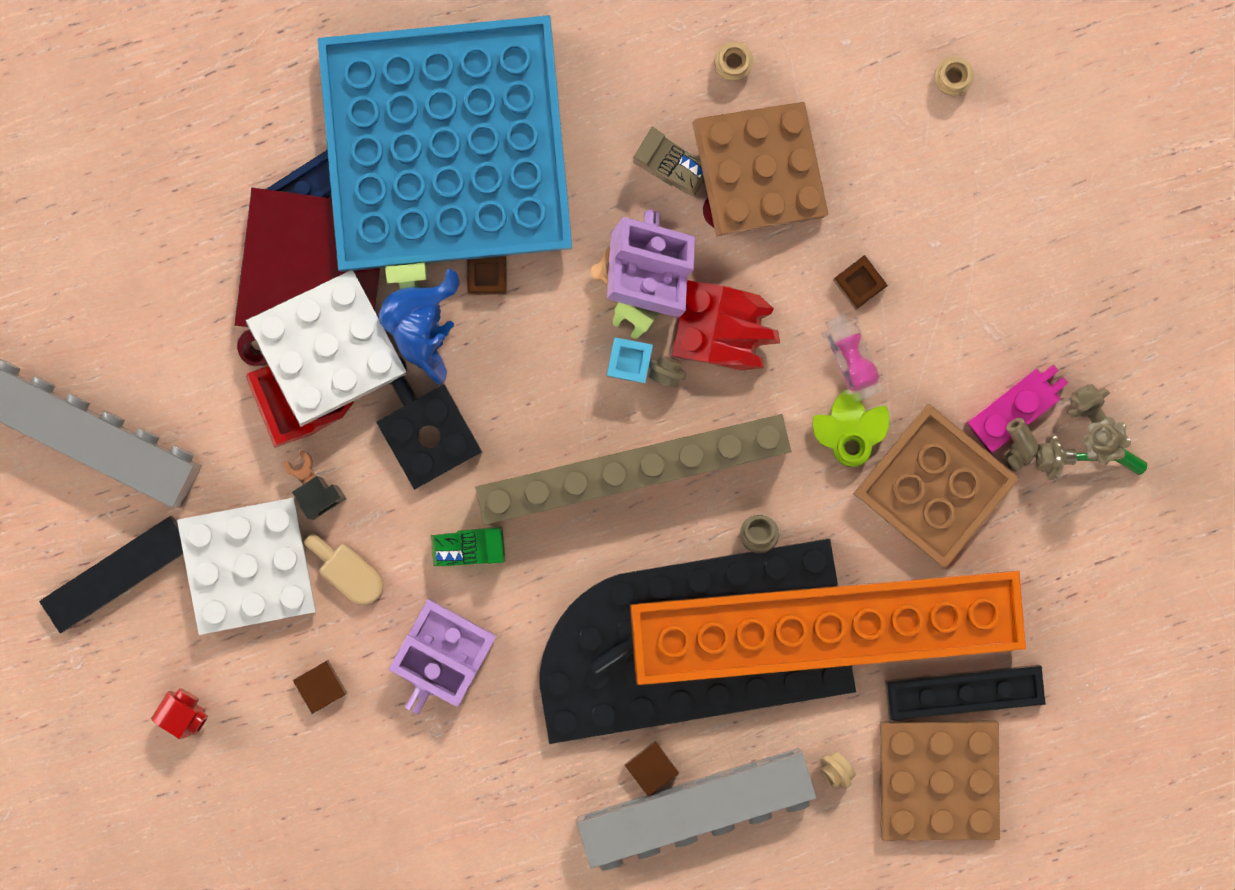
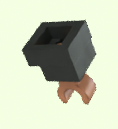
[283,450,346,520]

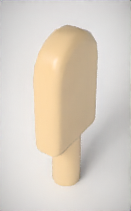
[303,532,384,605]

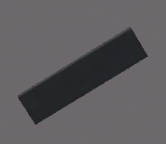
[39,516,184,634]
[885,664,1046,720]

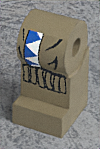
[633,127,704,196]

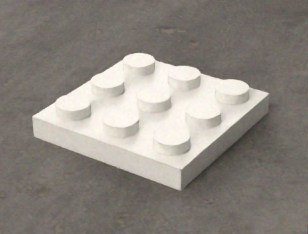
[246,270,406,427]
[177,498,316,635]

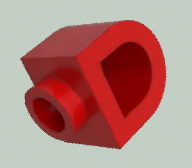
[151,688,208,739]

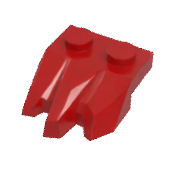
[672,280,780,370]
[246,366,354,448]

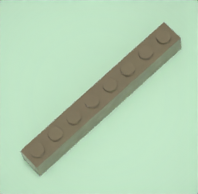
[475,414,792,525]

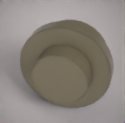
[649,355,687,387]
[740,515,779,553]

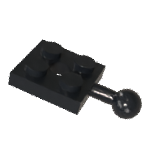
[376,355,483,490]

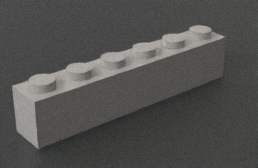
[0,359,202,508]
[577,748,817,871]

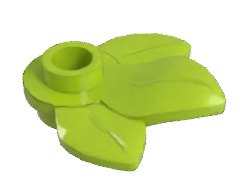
[812,389,890,467]

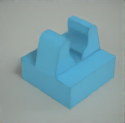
[607,337,653,384]

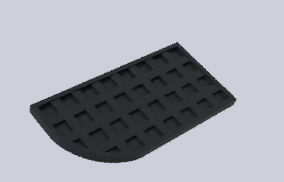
[539,538,856,744]

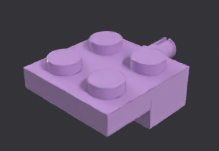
[607,210,695,318]
[388,599,497,714]

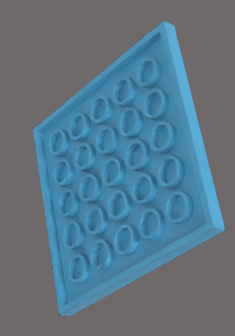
[317,15,573,272]

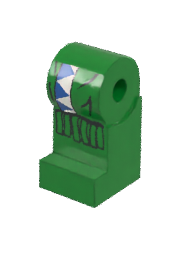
[431,527,506,566]

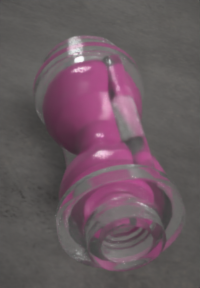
[821,313,885,402]

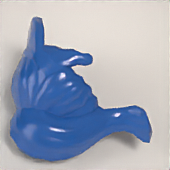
[379,268,460,385]

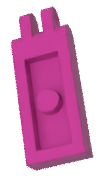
[966,364,1068,453]

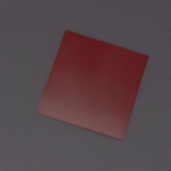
[234,187,380,328]

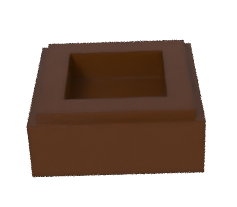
[833,255,888,310]
[467,256,507,295]
[293,660,347,714]
[625,740,679,796]

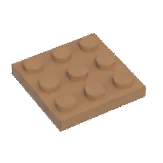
[692,102,829,237]
[853,404,1019,568]
[880,721,1000,841]

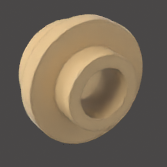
[714,42,753,81]
[934,56,974,96]
[820,752,856,789]

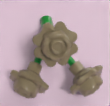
[1035,384,1148,480]

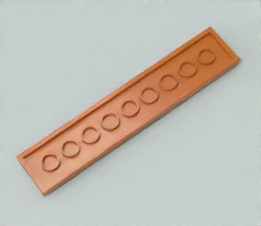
[630,571,1026,685]

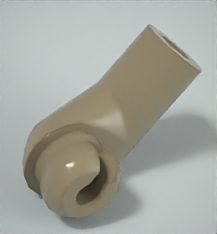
[1003,418,1038,471]

